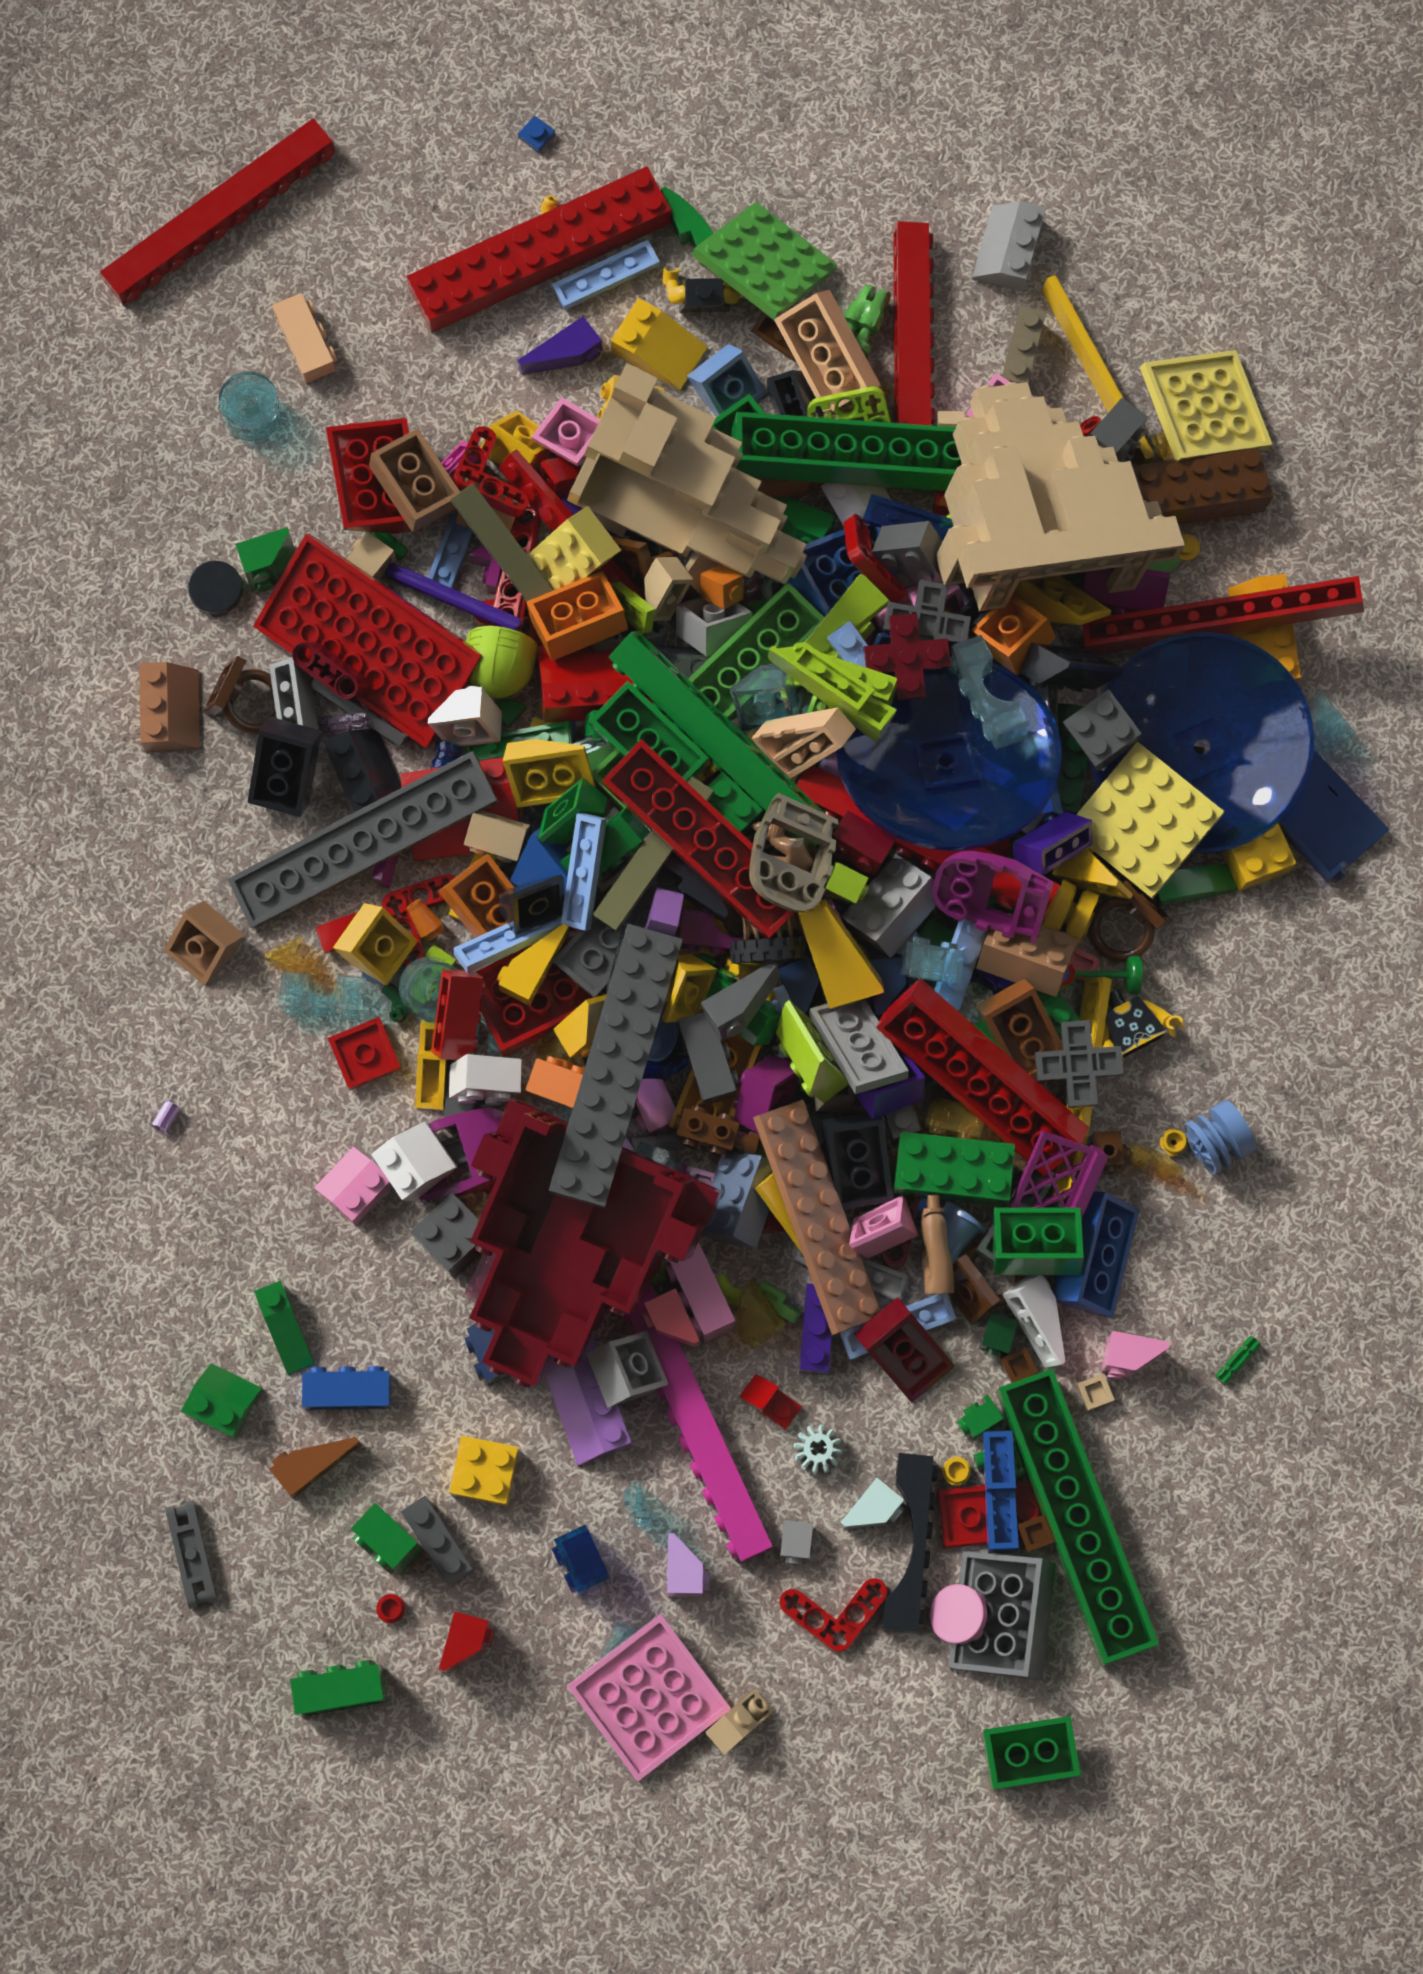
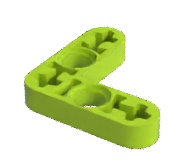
[808,386,891,423]

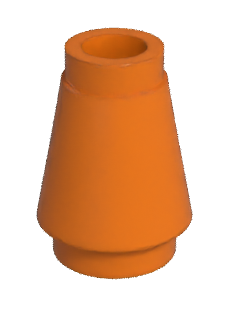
[406,899,445,942]

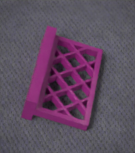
[1009,1130,1108,1219]

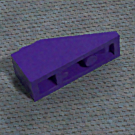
[517,316,603,375]

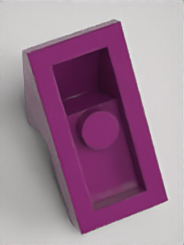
[470,546,502,595]

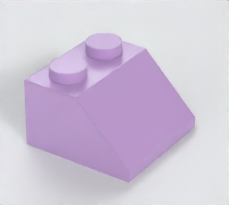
[667,1533,709,1597]

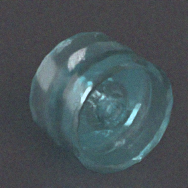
[219,372,282,441]
[399,956,458,1023]

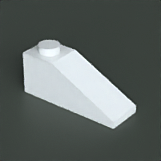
[1003,1275,1066,1368]

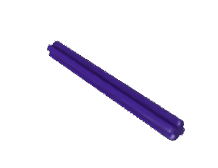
[385,563,524,632]

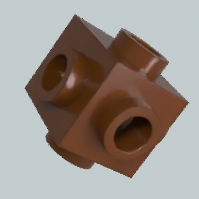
[1089,1131,1128,1174]

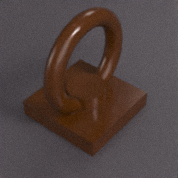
[611,536,679,595]
[203,656,277,735]
[1089,881,1173,962]
[948,1243,1026,1326]

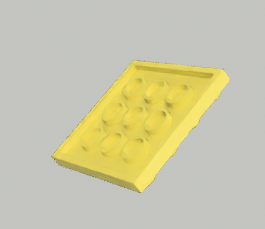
[1140,350,1273,462]
[1076,742,1225,899]

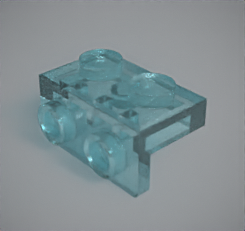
[624,1481,659,1528]

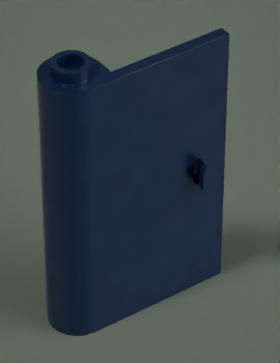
[1237,733,1390,883]

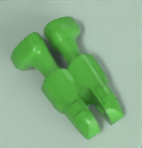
[844,284,891,359]

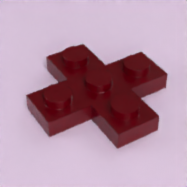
[863,613,951,701]

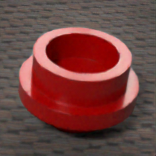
[376,1594,406,1624]

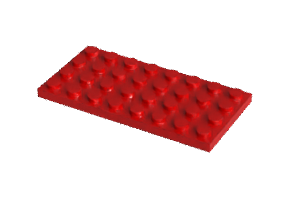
[253,533,482,748]

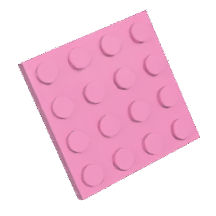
[567,1614,731,1782]

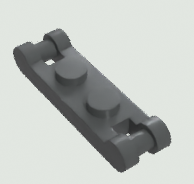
[165,1500,218,1609]

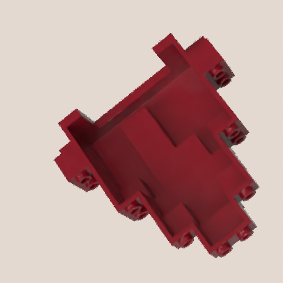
[469,1099,723,1388]

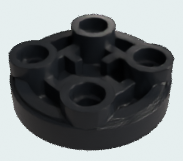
[187,561,244,617]

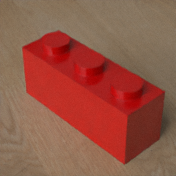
[431,969,485,1060]

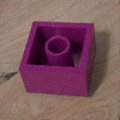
[733,1054,799,1133]

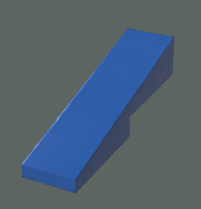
[983,1431,1019,1554]

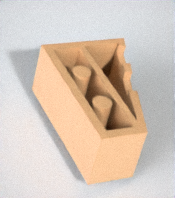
[751,708,856,779]

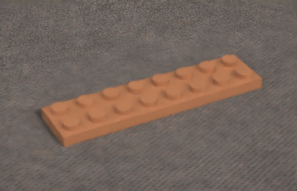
[753,1100,880,1335]

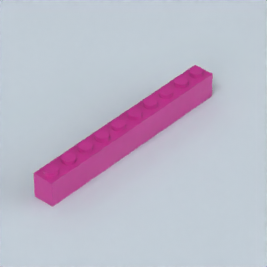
[621,1284,773,1563]

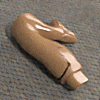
[750,822,817,871]
[921,1195,954,1294]

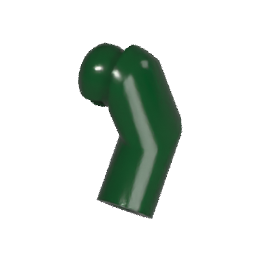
[381,982,409,1022]

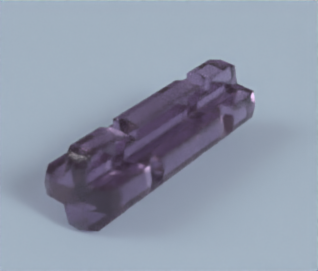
[318,713,368,733]

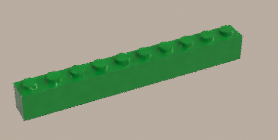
[609,631,838,848]

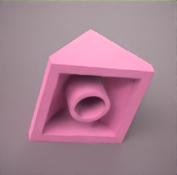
[849,1195,918,1258]

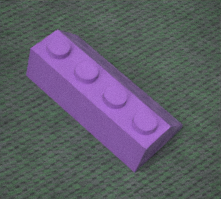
[544,1336,632,1466]

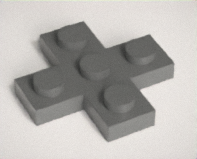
[883,580,971,646]
[1035,1020,1124,1108]

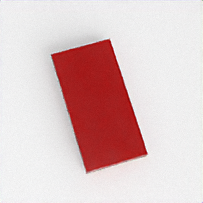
[937,1481,1042,1549]

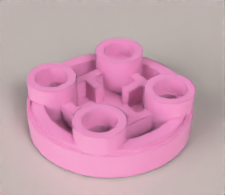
[930,1584,987,1644]

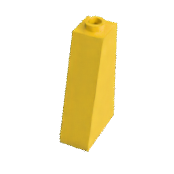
[799,899,884,1009]

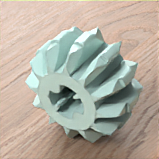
[794,1424,843,1474]

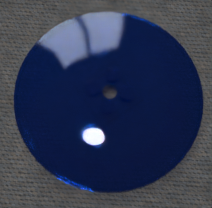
[1090,632,1314,854]
[836,653,1061,851]

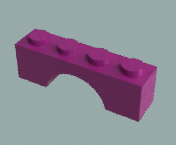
[675,909,789,955]

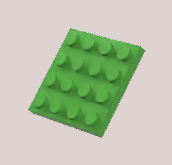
[691,202,838,320]

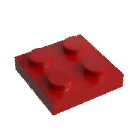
[327,1016,401,1091]

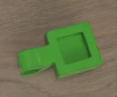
[748,1279,803,1323]

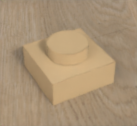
[1076,1373,1115,1412]

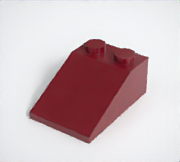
[832,810,896,879]
[854,1297,955,1403]

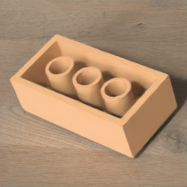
[774,290,881,413]

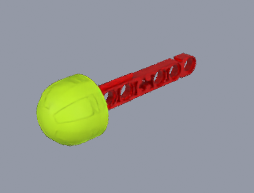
[466,504,541,698]

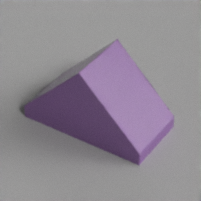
[645,887,684,937]

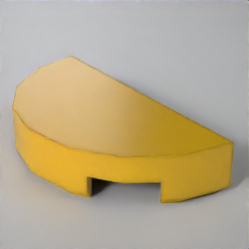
[725,957,766,976]

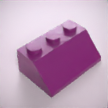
[1082,568,1171,615]

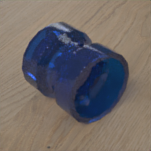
[430,741,463,769]

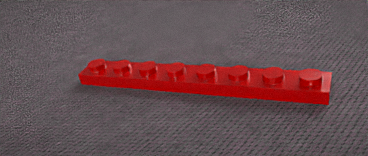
[498,449,645,633]

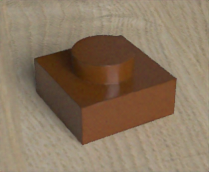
[999,1346,1038,1383]
[1017,1515,1055,1553]

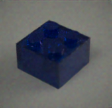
[551,1524,612,1597]

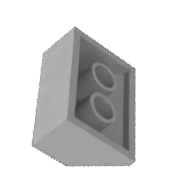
[972,201,1046,292]

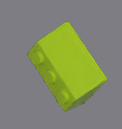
[776,1000,849,1103]

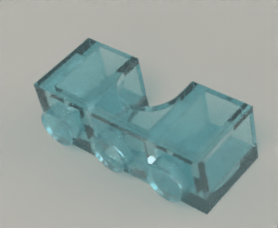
[278,972,368,1020]

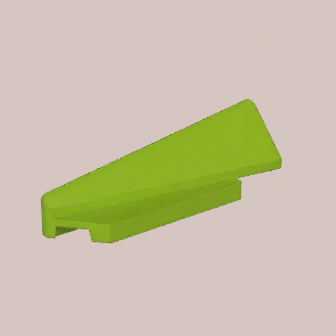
[776,574,890,693]
[768,642,897,743]

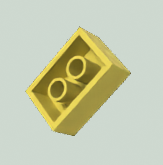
[527,506,621,590]

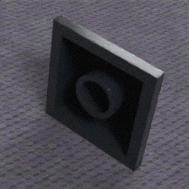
[499,874,565,935]

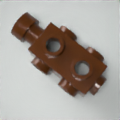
[673,1106,760,1157]

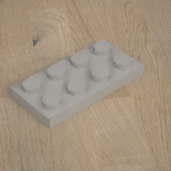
[809,998,909,1094]

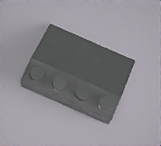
[948,1551,1056,1681]

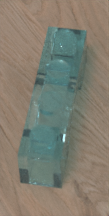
[949,635,1029,749]

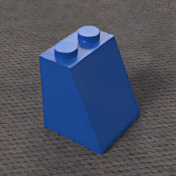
[510,827,571,894]

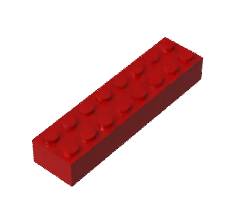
[601,739,794,939]
[876,978,1089,1177]

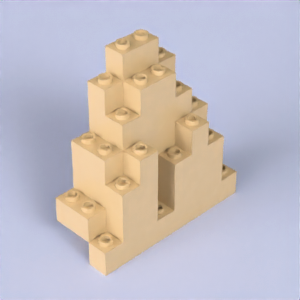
[567,363,807,584]
[936,382,1185,611]

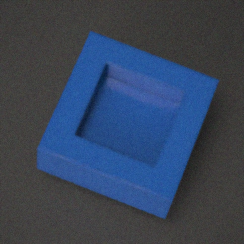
[518,115,555,153]

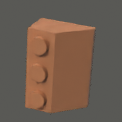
[139,662,200,752]

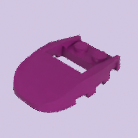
[932,851,1054,943]
[419,1107,505,1203]

